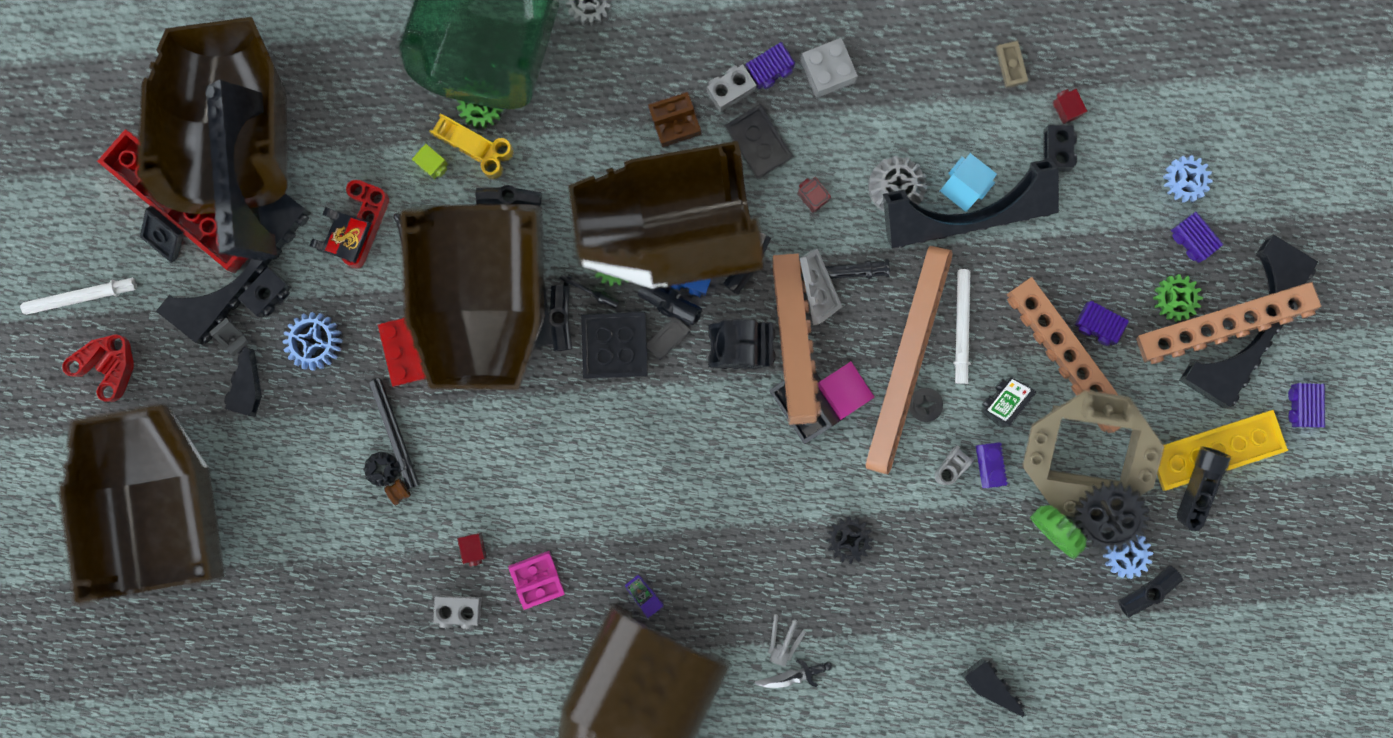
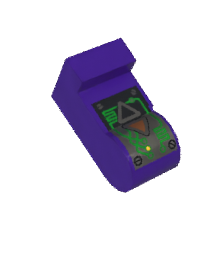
[625,574,664,618]

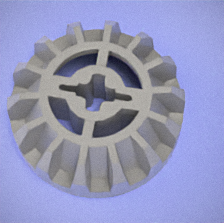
[868,156,927,212]

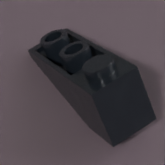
[224,347,262,417]
[961,659,1026,717]

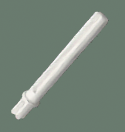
[953,269,971,384]
[20,278,137,315]

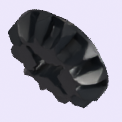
[909,388,943,422]
[363,452,399,486]

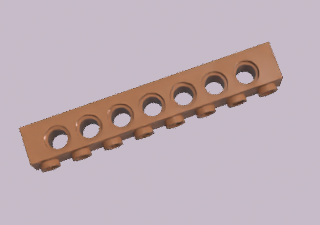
[1007,277,1121,433]
[1136,282,1321,364]

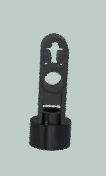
[1177,446,1231,531]

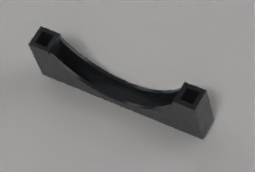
[206,79,277,261]
[883,158,1059,248]
[156,193,311,345]
[1179,235,1318,408]

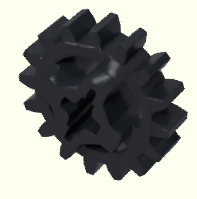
[825,516,874,564]

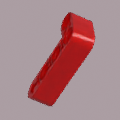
[342,180,389,269]

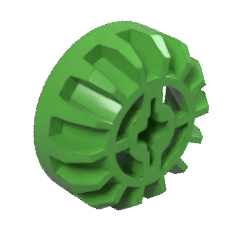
[1030,505,1086,559]

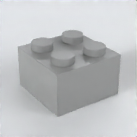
[800,38,858,98]

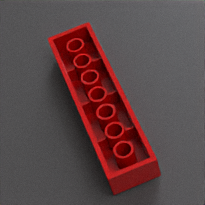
[97,129,248,274]

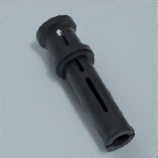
[825,259,890,279]

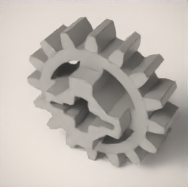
[566,0,612,26]

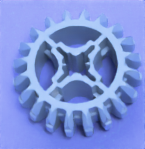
[282,312,343,371]

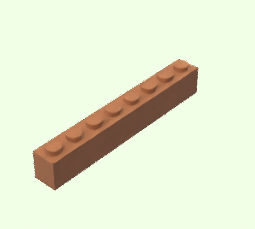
[772,254,820,425]

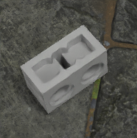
[707,64,757,113]
[433,595,482,629]

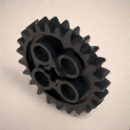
[1074,481,1150,552]

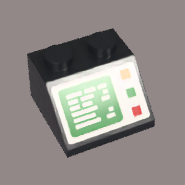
[981,377,1037,428]

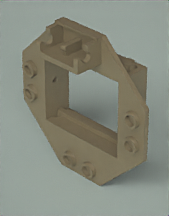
[1022,390,1164,517]

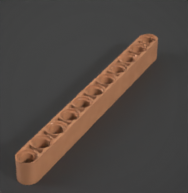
[866,246,952,475]

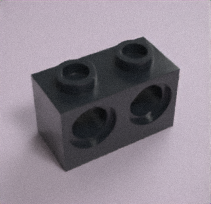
[1043,125,1077,172]

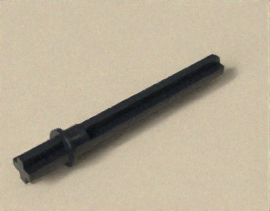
[369,378,419,490]

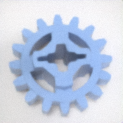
[1163,155,1213,203]
[1103,534,1153,579]

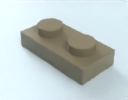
[996,41,1028,88]

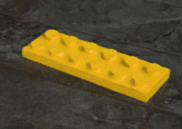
[1157,410,1288,491]

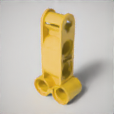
[429,114,513,179]

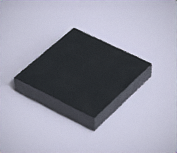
[140,206,184,263]

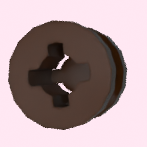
[384,478,411,506]

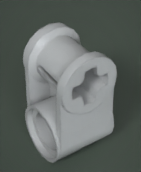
[934,445,974,486]

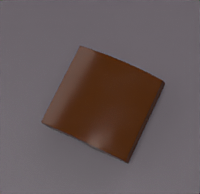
[648,92,702,148]

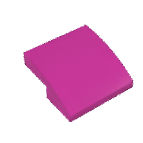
[817,362,874,420]
[508,551,565,610]

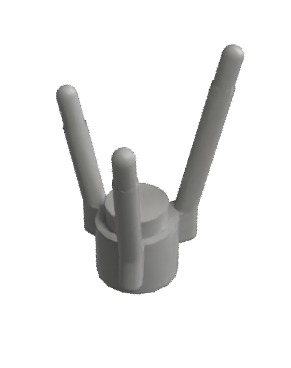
[768,614,806,666]

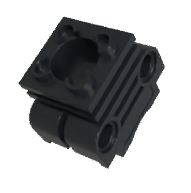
[708,319,775,369]

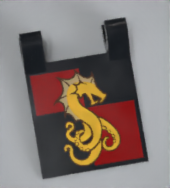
[309,207,372,263]

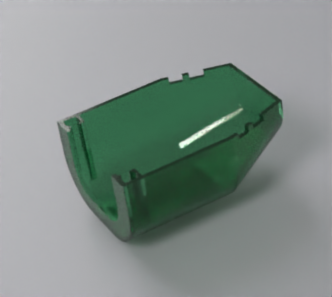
[399,0,559,110]

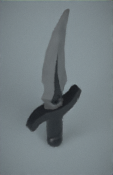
[755,659,832,688]

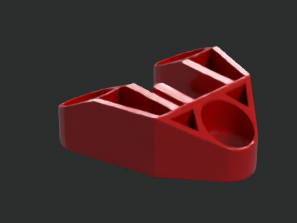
[62,335,134,402]

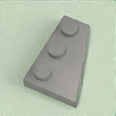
[800,249,842,325]

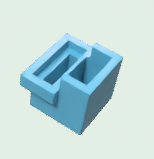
[940,153,997,212]

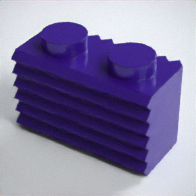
[745,42,795,90]
[1171,212,1224,263]
[1075,301,1129,346]
[1288,383,1325,428]
[976,442,1008,488]

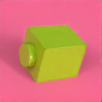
[412,143,448,180]

